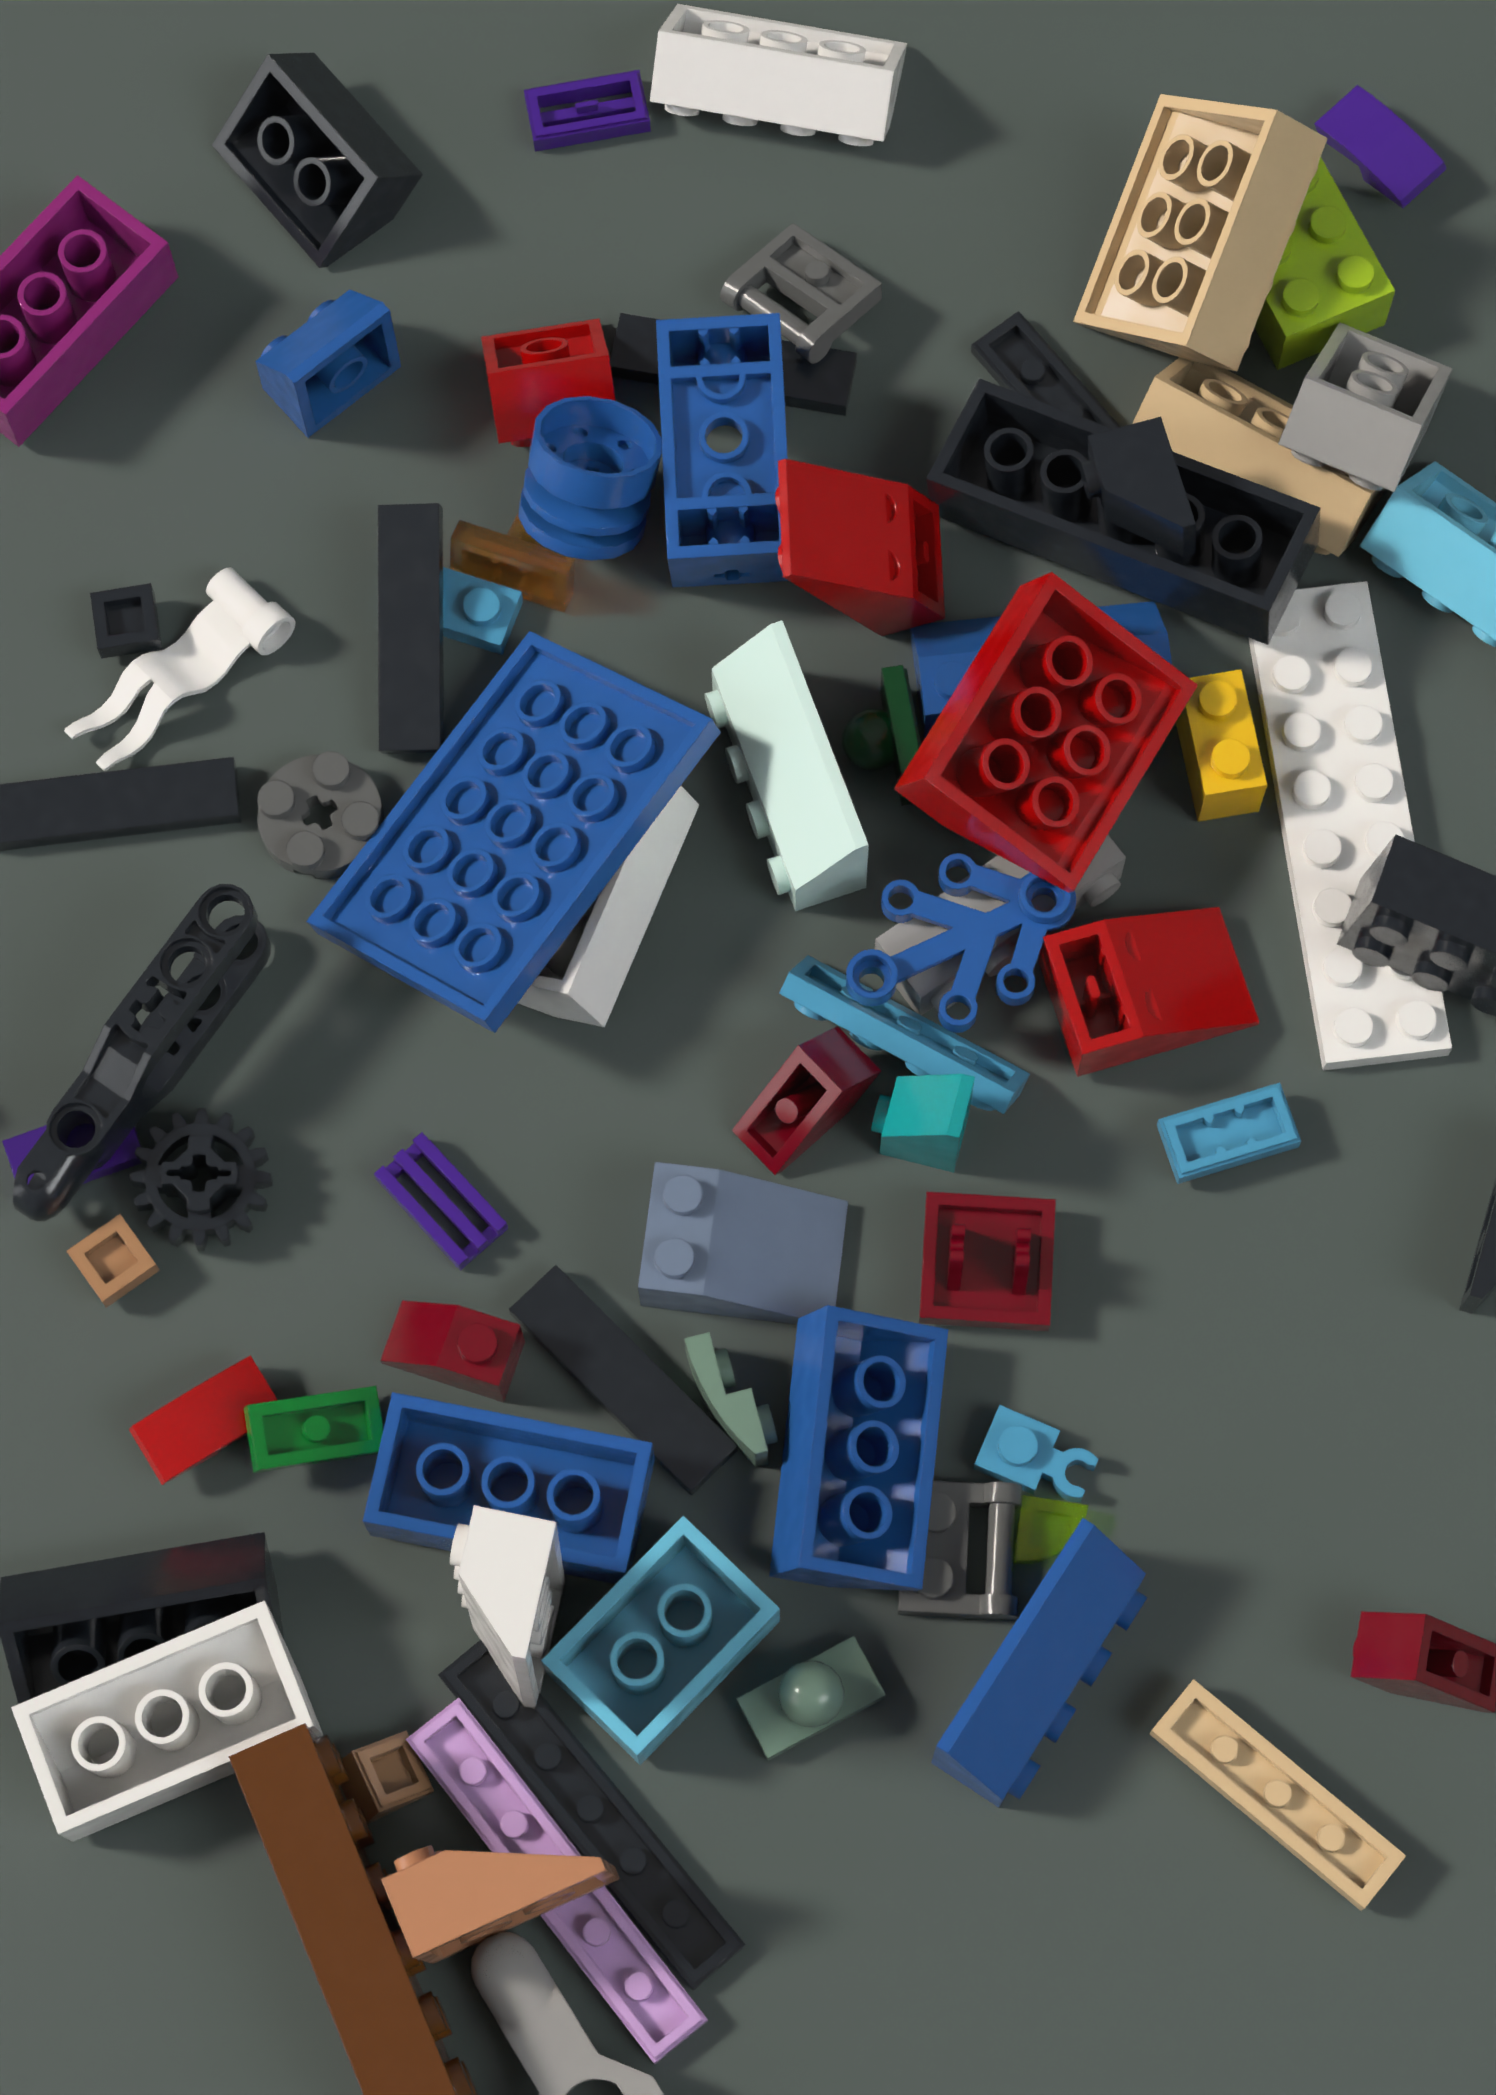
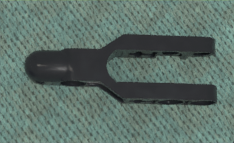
[13,884,271,1222]

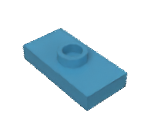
[1157,1082,1301,1184]

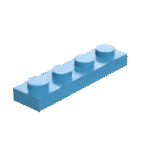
[779,955,1030,1114]

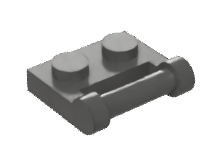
[720,223,882,364]
[898,1481,1023,1620]

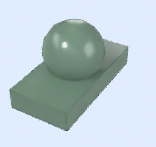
[736,1636,886,1761]

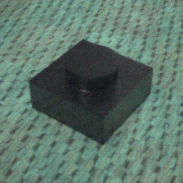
[90,583,162,659]

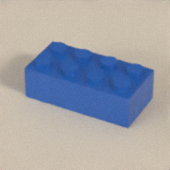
[363,1392,655,1584]

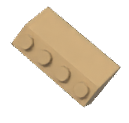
[1132,357,1386,557]

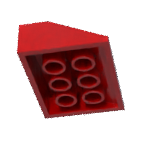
[894,572,1198,893]

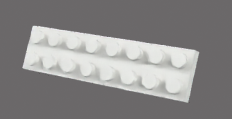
[1248,581,1452,1071]

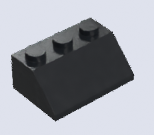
[212,53,423,268]

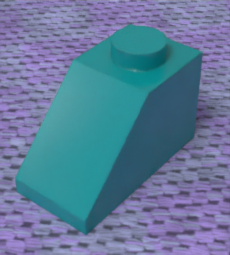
[871,1074,975,1173]

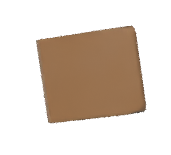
[341,1730,434,1824]

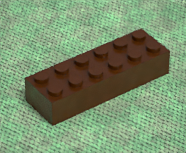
[229,1723,478,2095]

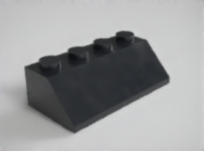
[0,1532,284,1704]

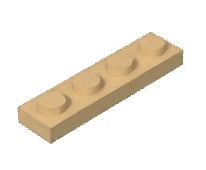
[1149,1679,1406,1911]

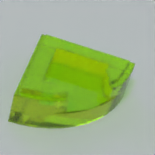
[1013,1495,1089,1565]

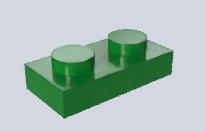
[243,1386,383,1473]

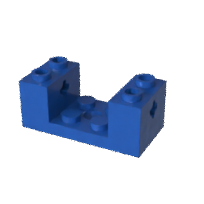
[656,313,788,588]

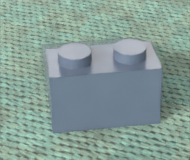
[638,1162,848,1324]

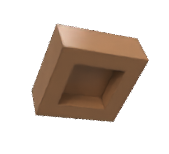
[66,1214,160,1308]

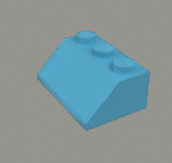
[1360,461,1496,647]

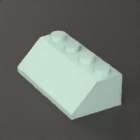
[705,620,869,911]

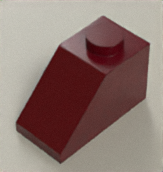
[732,1026,881,1175]
[380,1300,525,1403]
[1351,1611,1496,1713]

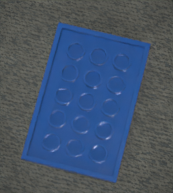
[307,631,721,1033]

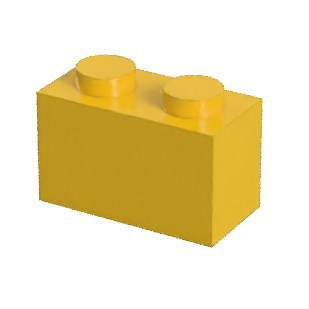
[1176,669,1267,822]

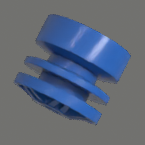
[518,396,662,561]

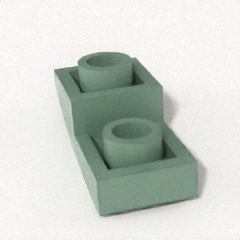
[684,1332,778,1467]

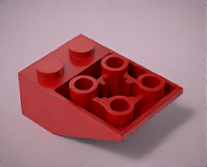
[775,459,945,636]
[1038,907,1260,1077]

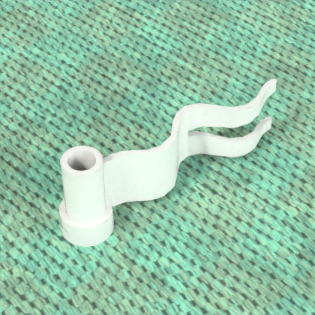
[64,567,295,771]

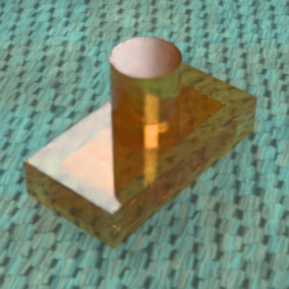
[450,513,575,612]

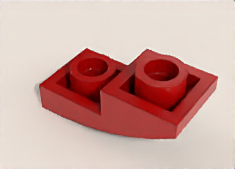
[128,1355,278,1485]

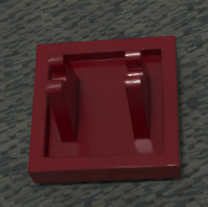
[919,1191,1056,1331]

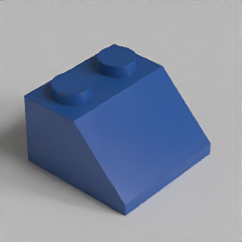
[255,289,401,438]

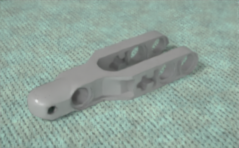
[471,1932,664,2095]

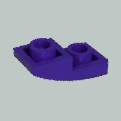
[1314,85,1447,208]

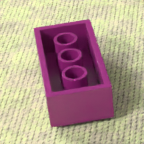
[0,175,178,447]

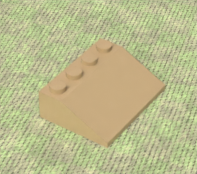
[1073,94,1328,372]

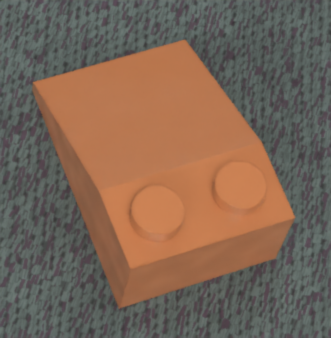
[381,1845,620,1964]

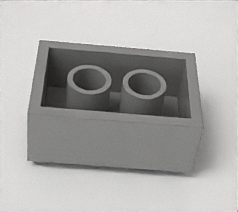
[1278,323,1453,492]

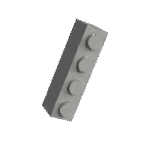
[875,835,1126,1016]

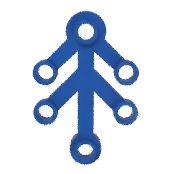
[846,853,1076,1033]

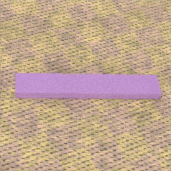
[406,1698,708,2065]

